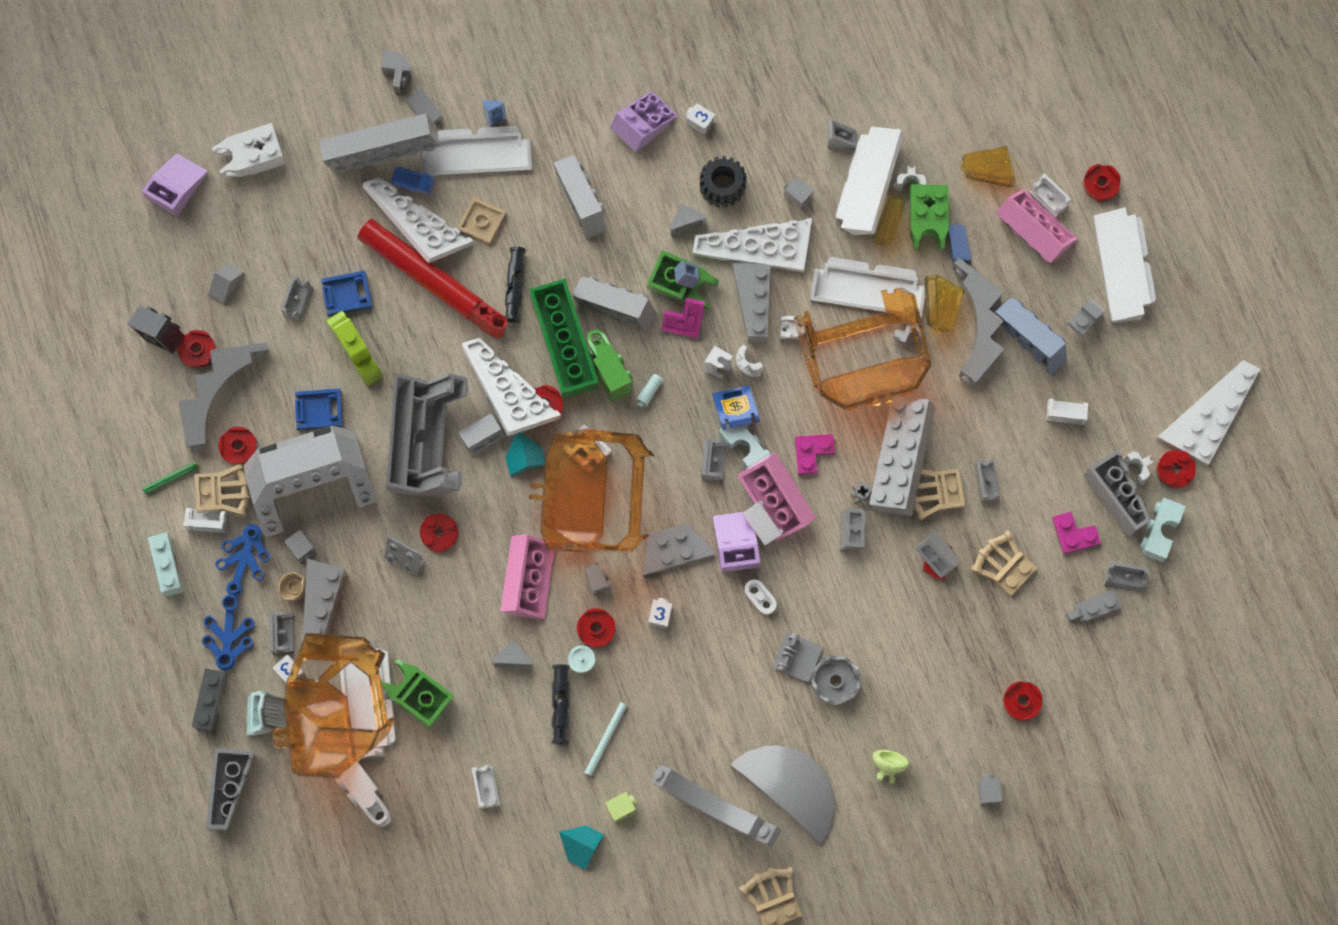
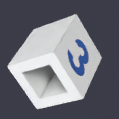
[685,103,715,136]
[648,598,672,630]
[273,655,305,688]

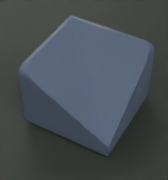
[675,261,700,288]

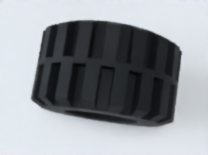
[700,156,747,208]

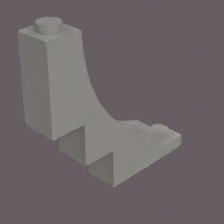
[952,258,1004,388]
[179,342,269,451]
[651,765,782,847]

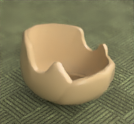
[278,572,306,601]

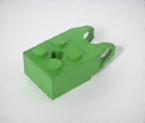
[909,184,949,251]
[646,250,720,310]
[587,329,633,402]
[378,659,454,730]

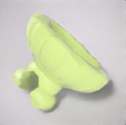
[873,750,909,784]

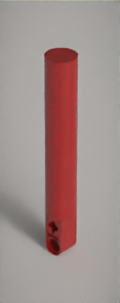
[357,219,507,338]

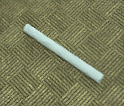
[584,702,627,776]

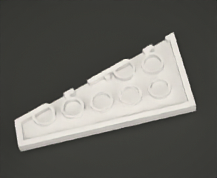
[363,177,474,263]
[693,218,812,273]
[462,338,561,436]
[1156,360,1260,466]

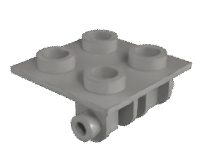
[384,536,425,576]
[773,633,823,683]

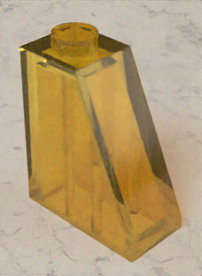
[959,146,1015,187]
[871,194,906,246]
[924,274,965,334]

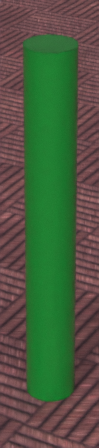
[142,462,198,494]

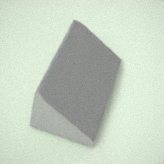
[407,87,443,124]

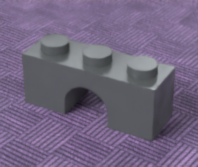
[192,668,228,733]

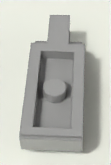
[1066,590,1122,622]

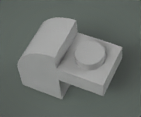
[381,50,412,94]
[1067,298,1106,337]

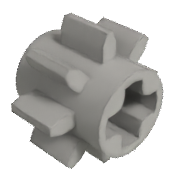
[850,481,872,506]

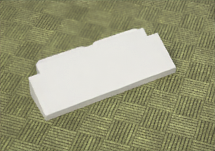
[419,126,532,175]
[836,127,904,236]
[1093,208,1156,323]
[810,257,927,318]
[338,639,396,760]

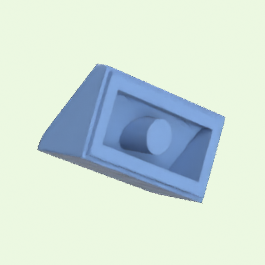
[482,100,506,126]
[947,224,971,264]

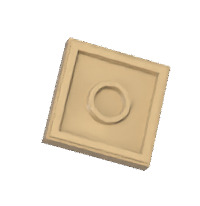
[457,197,507,246]

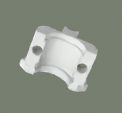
[893,165,926,191]
[779,316,814,344]
[736,345,763,377]
[1124,452,1154,485]

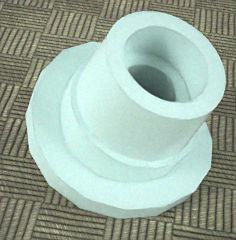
[568,645,595,673]

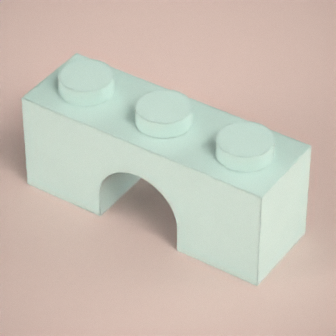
[719,424,771,469]
[1140,498,1186,563]
[148,532,184,597]

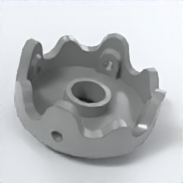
[811,655,860,705]

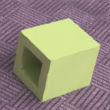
[605,792,637,823]

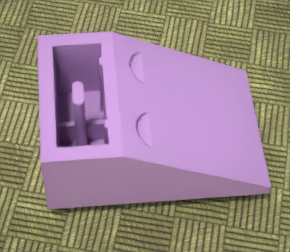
[610,91,678,152]
[142,153,208,217]
[713,512,760,573]

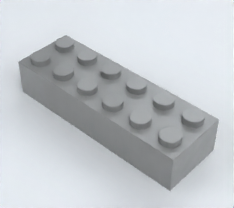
[319,113,440,174]
[869,396,935,516]

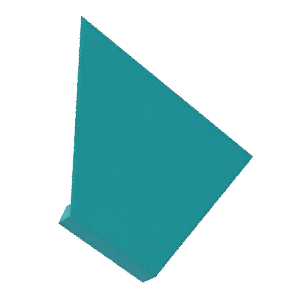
[505,432,547,476]
[559,825,604,870]

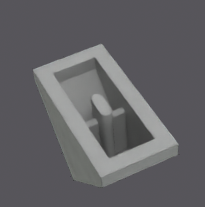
[828,120,857,148]
[670,204,706,236]
[208,263,244,304]
[492,640,533,668]

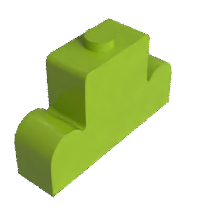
[326,311,383,386]

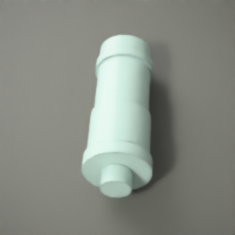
[636,374,663,408]

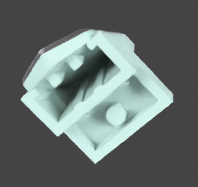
[247,690,288,736]

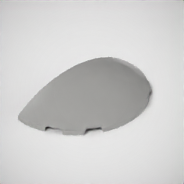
[730,745,835,844]

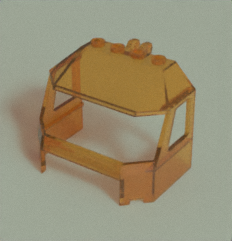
[793,288,932,411]
[529,429,655,553]
[272,633,396,778]

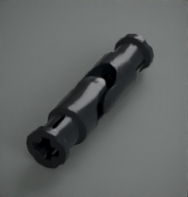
[505,247,526,323]
[551,664,570,745]

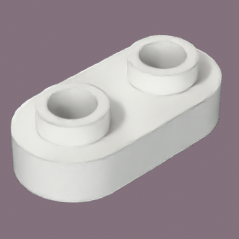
[745,580,777,615]

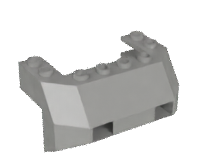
[386,373,469,497]
[244,426,377,537]

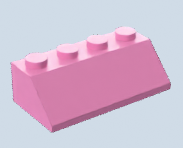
[996,189,1078,263]
[737,452,816,541]
[501,534,556,619]

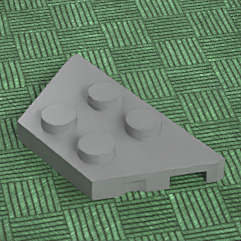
[642,523,715,577]

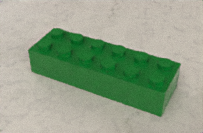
[529,278,599,400]

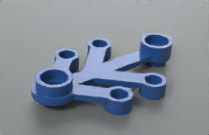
[215,524,271,597]
[202,595,255,671]

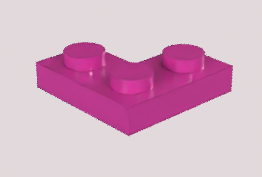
[661,298,705,338]
[795,434,835,475]
[1052,512,1101,554]

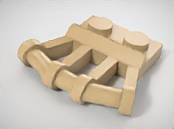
[195,464,251,518]
[914,469,965,522]
[970,530,1037,597]
[738,867,802,925]

